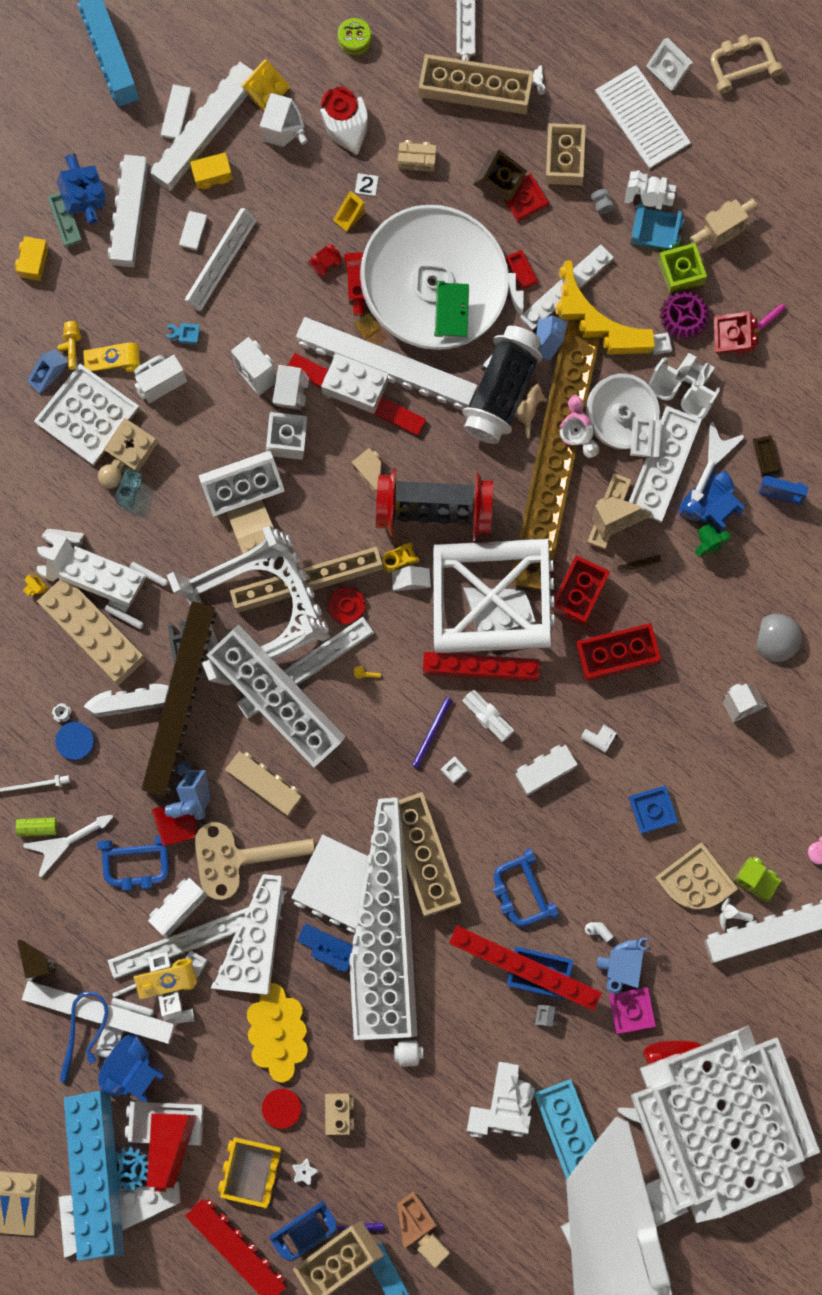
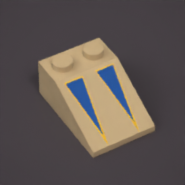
[0,1171,41,1236]

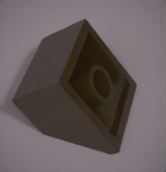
[473,149,527,201]
[17,940,57,982]

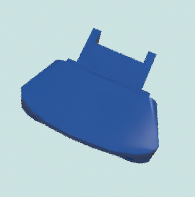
[679,470,745,533]
[98,1033,164,1103]
[269,1201,337,1262]

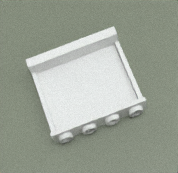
[291,834,368,934]

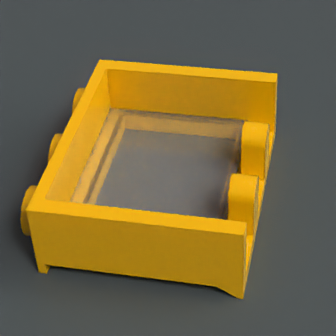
[218,1137,282,1208]

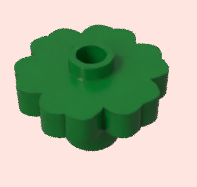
[695,524,732,558]

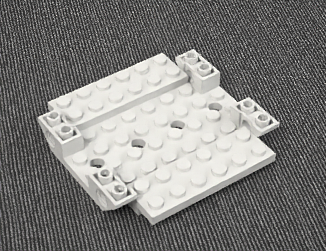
[631,1026,820,1223]

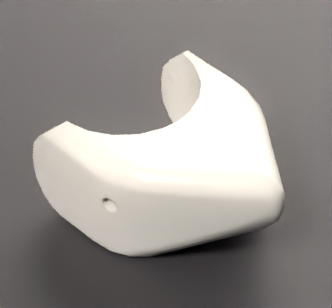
[320,97,368,155]

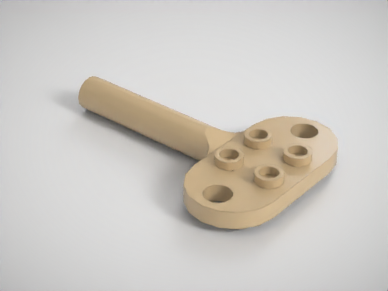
[195,822,315,900]

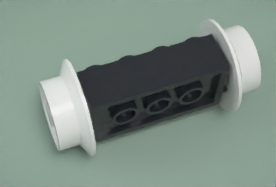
[462,326,543,444]

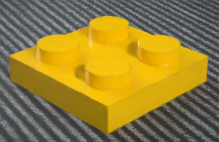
[240,60,291,112]

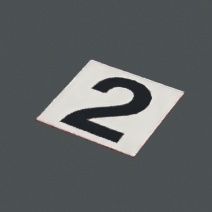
[355,173,379,196]

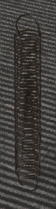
[612,554,667,573]

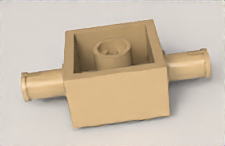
[690,199,758,249]

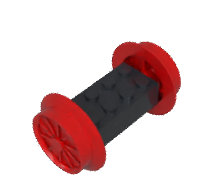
[376,468,493,541]

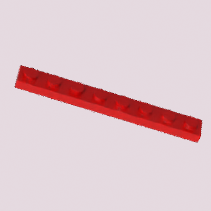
[449,926,602,1011]

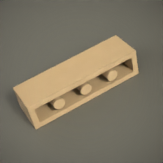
[225,751,302,818]

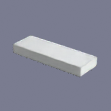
[161,84,191,139]

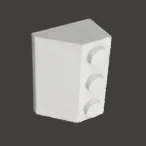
[148,878,208,938]

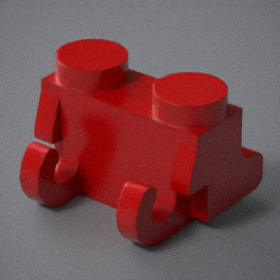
[307,244,343,277]

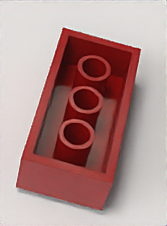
[575,623,661,682]

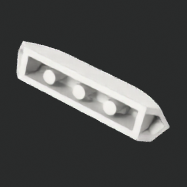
[84,684,168,717]

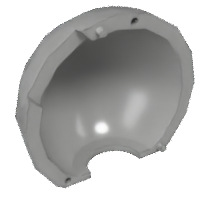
[755,614,802,662]

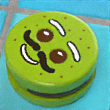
[338,18,372,55]

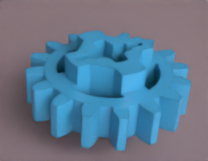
[115,1147,148,1192]

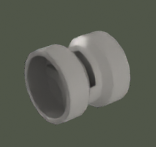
[591,189,614,214]

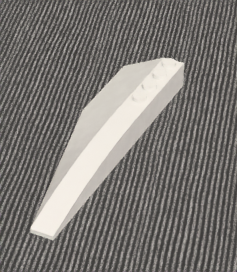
[349,798,417,1040]

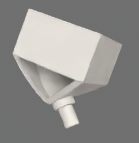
[260,93,308,147]

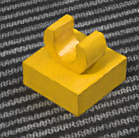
[23,575,49,596]

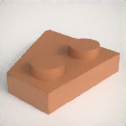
[397,1191,436,1248]

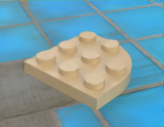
[655,842,738,909]

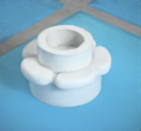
[52,703,71,722]

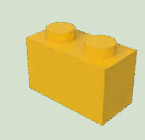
[190,152,233,189]
[15,236,49,281]

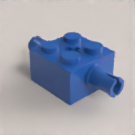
[57,153,106,225]

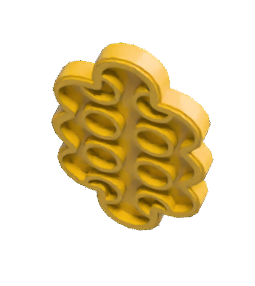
[247,983,308,1082]

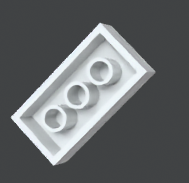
[199,450,285,517]

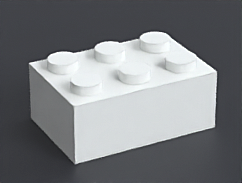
[231,337,276,396]
[321,353,389,414]
[273,365,309,410]

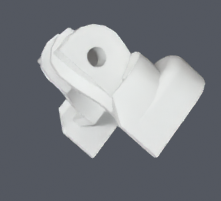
[649,353,720,419]

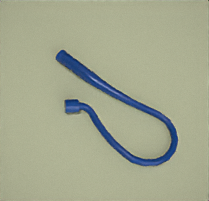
[59,992,109,1082]

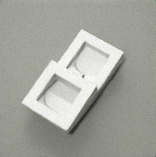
[508,273,523,315]
[617,1108,641,1123]

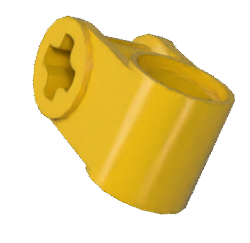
[382,543,420,573]

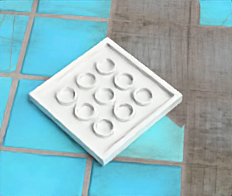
[34,364,140,466]

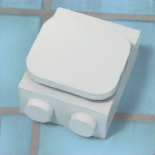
[134,355,187,404]

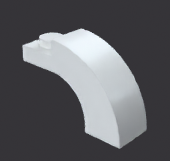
[148,952,183,1021]

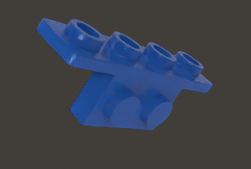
[298,924,353,972]

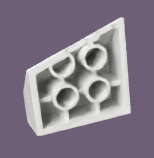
[463,588,535,632]

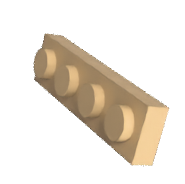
[587,473,631,550]

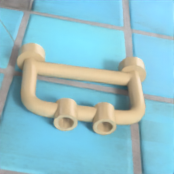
[710,35,784,94]

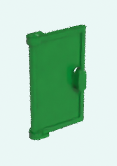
[434,281,469,337]

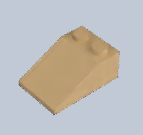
[226,500,273,554]

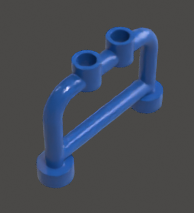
[97,836,169,891]
[492,848,560,927]

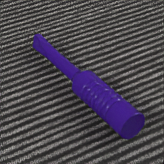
[337,1223,383,1231]

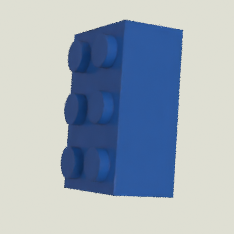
[506,946,573,1000]

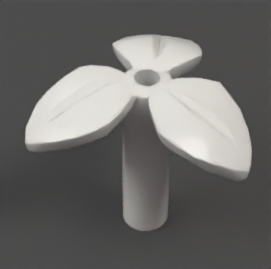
[719,897,753,931]

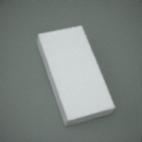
[179,211,207,251]

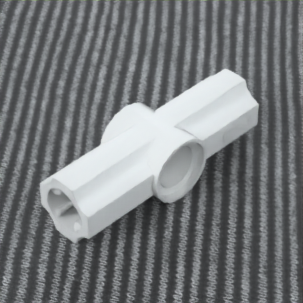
[462,690,514,743]

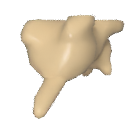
[514,384,547,439]

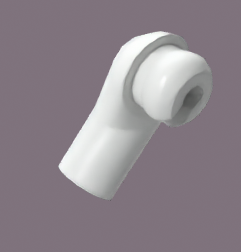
[585,922,614,942]

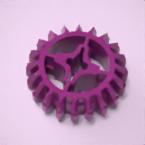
[659,290,710,340]

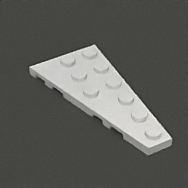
[211,874,284,995]
[59,1182,181,1258]

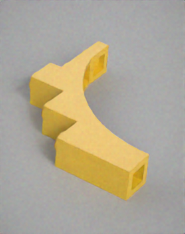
[555,261,655,355]

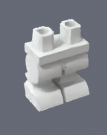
[624,170,676,209]

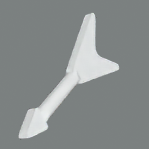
[691,422,744,502]
[23,815,114,877]

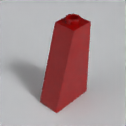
[147,1113,196,1192]

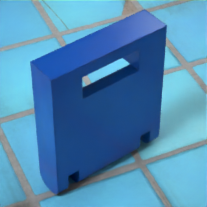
[758,476,809,506]

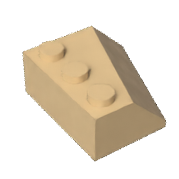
[592,497,653,539]

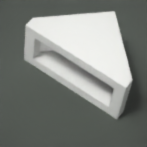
[392,566,431,591]

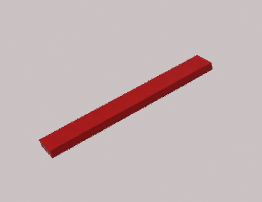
[287,353,426,437]

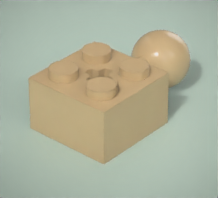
[98,418,159,489]

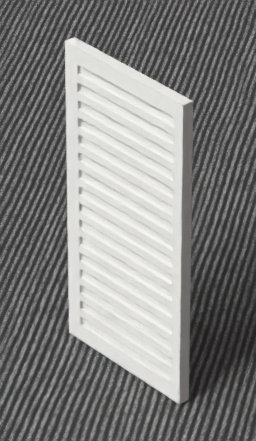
[595,65,691,169]

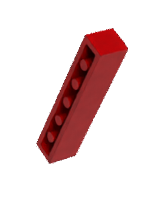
[423,652,540,682]
[185,1198,287,1295]

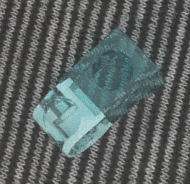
[115,469,142,509]

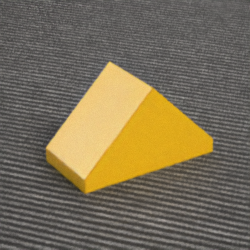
[333,191,366,232]

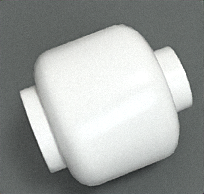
[394,1040,423,1067]

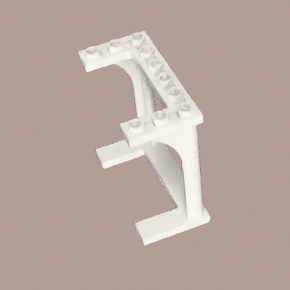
[167,526,329,686]

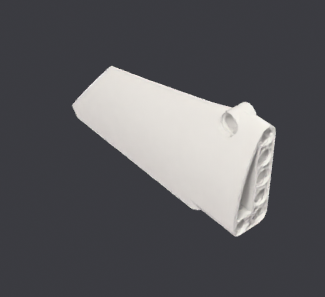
[566,1117,672,1295]

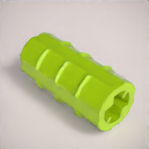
[16,817,57,837]

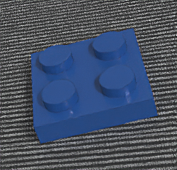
[628,785,678,834]

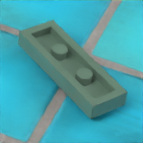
[47,192,82,248]

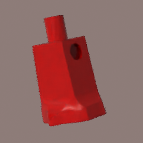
[344,252,366,316]

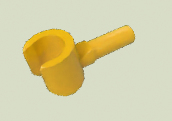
[354,666,381,679]

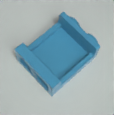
[630,203,684,251]

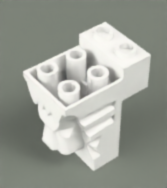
[467,1062,535,1138]

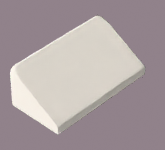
[42,529,84,547]

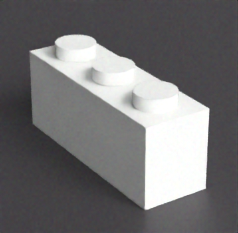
[515,745,578,796]

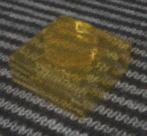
[354,314,380,340]

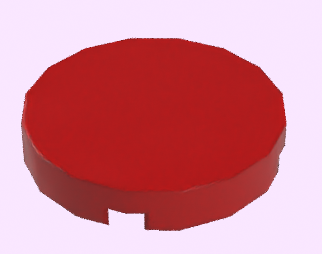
[321,87,357,121]
[328,587,366,625]
[262,1088,301,1129]

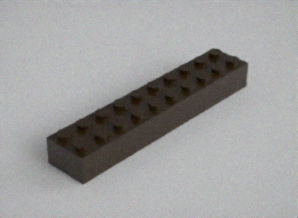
[141,601,217,796]

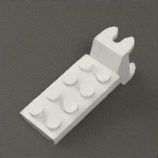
[37,533,145,607]

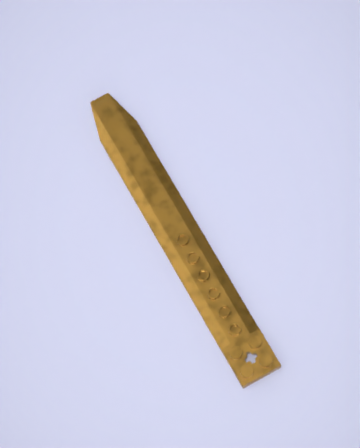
[510,305,599,591]

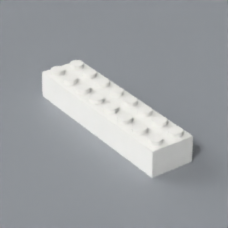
[207,624,346,767]

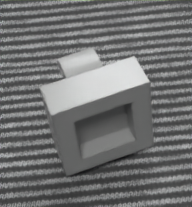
[535,1005,560,1027]

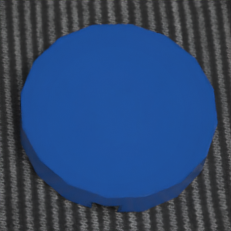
[55,722,95,761]

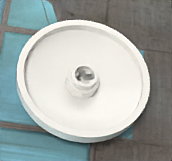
[586,374,660,450]

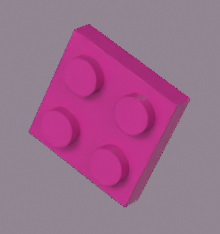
[608,987,656,1034]

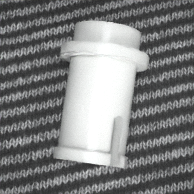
[170,1009,194,1026]

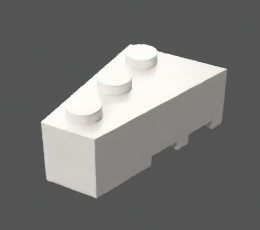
[723,683,767,723]

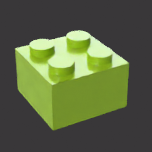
[658,243,707,295]

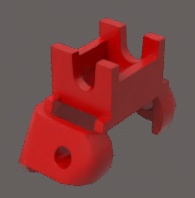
[643,1040,706,1070]

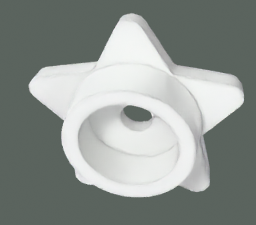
[292,1159,318,1185]

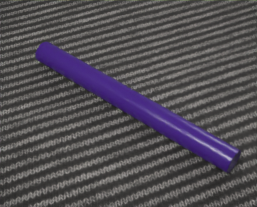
[412,697,452,769]

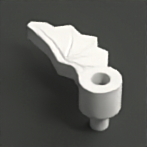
[533,65,546,95]

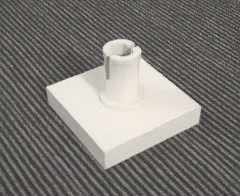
[646,38,693,91]

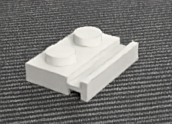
[630,417,662,458]

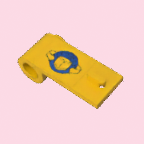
[84,342,140,372]
[134,958,198,999]

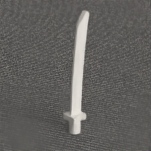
[0,775,71,792]

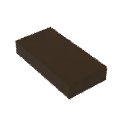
[752,435,780,476]

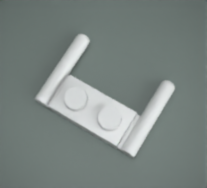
[105,562,168,629]
[95,998,154,1058]

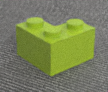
[733,857,781,902]

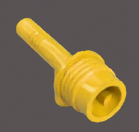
[58,321,81,370]

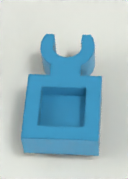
[166,323,200,345]

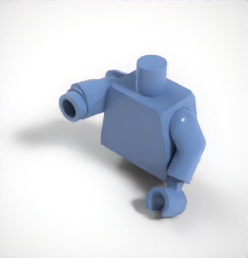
[165,762,211,820]
[596,938,651,994]

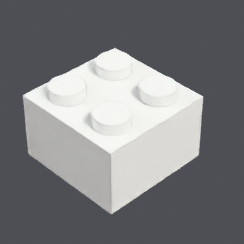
[265,412,307,460]

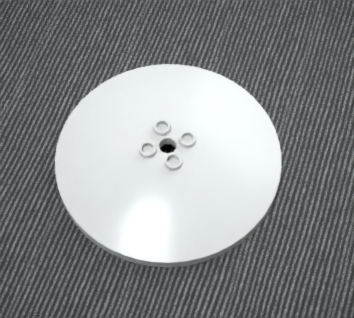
[360,205,509,350]

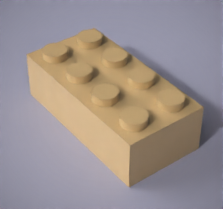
[293,1221,384,1295]

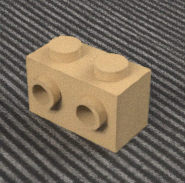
[325,1094,354,1135]

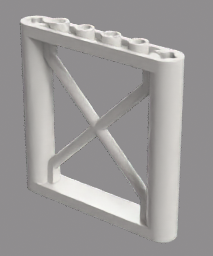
[434,539,555,653]

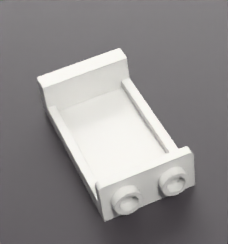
[125,1101,204,1146]

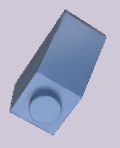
[536,316,567,361]
[27,349,68,394]

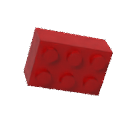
[551,555,610,627]

